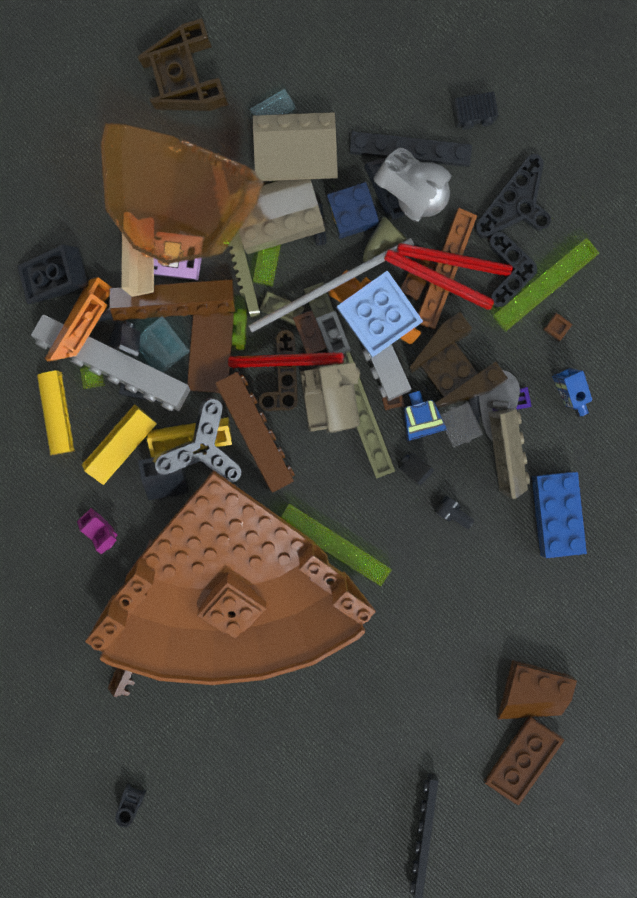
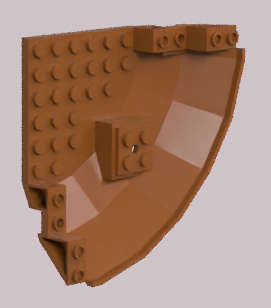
[85,471,376,685]

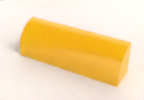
[37,370,75,455]
[82,404,156,485]
[147,418,232,458]

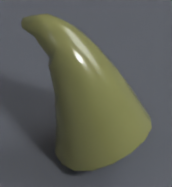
[363,217,407,263]

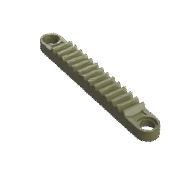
[212,160,261,320]

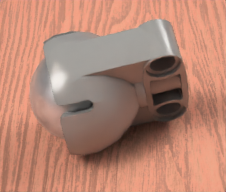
[374,148,452,222]

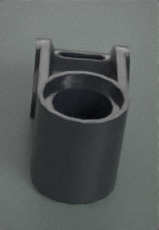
[115,783,147,827]

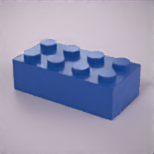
[532,472,587,558]

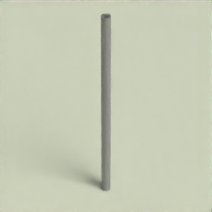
[248,238,414,332]

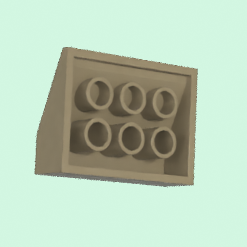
[253,112,338,181]
[231,179,325,254]
[488,408,530,499]

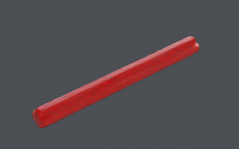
[397,243,513,276]
[384,250,494,310]
[228,352,344,368]

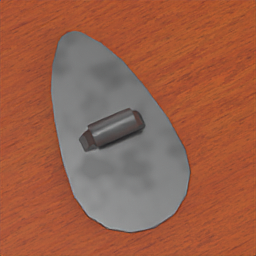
[480,370,520,441]

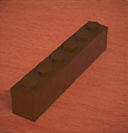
[109,280,235,321]
[215,372,295,493]

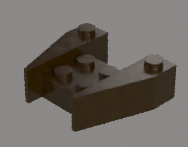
[138,18,228,111]
[410,312,508,408]

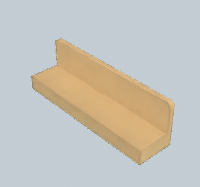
[122,213,154,297]

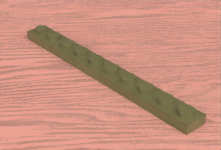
[304,282,395,479]

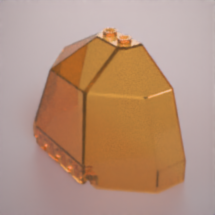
[101,123,263,266]

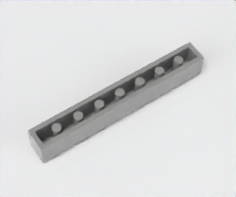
[31,314,190,411]

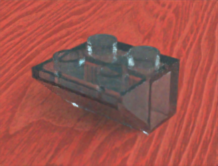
[139,316,190,373]

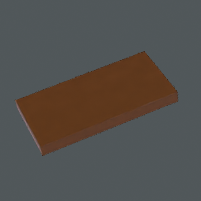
[187,313,235,393]
[484,716,565,806]

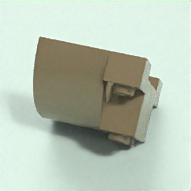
[300,363,360,432]

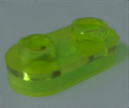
[232,309,247,350]

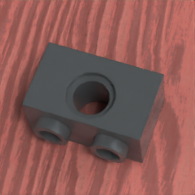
[316,311,351,354]

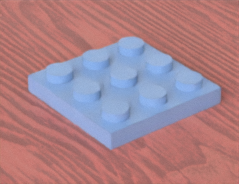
[336,271,423,358]

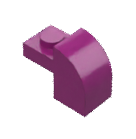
[77,508,118,554]

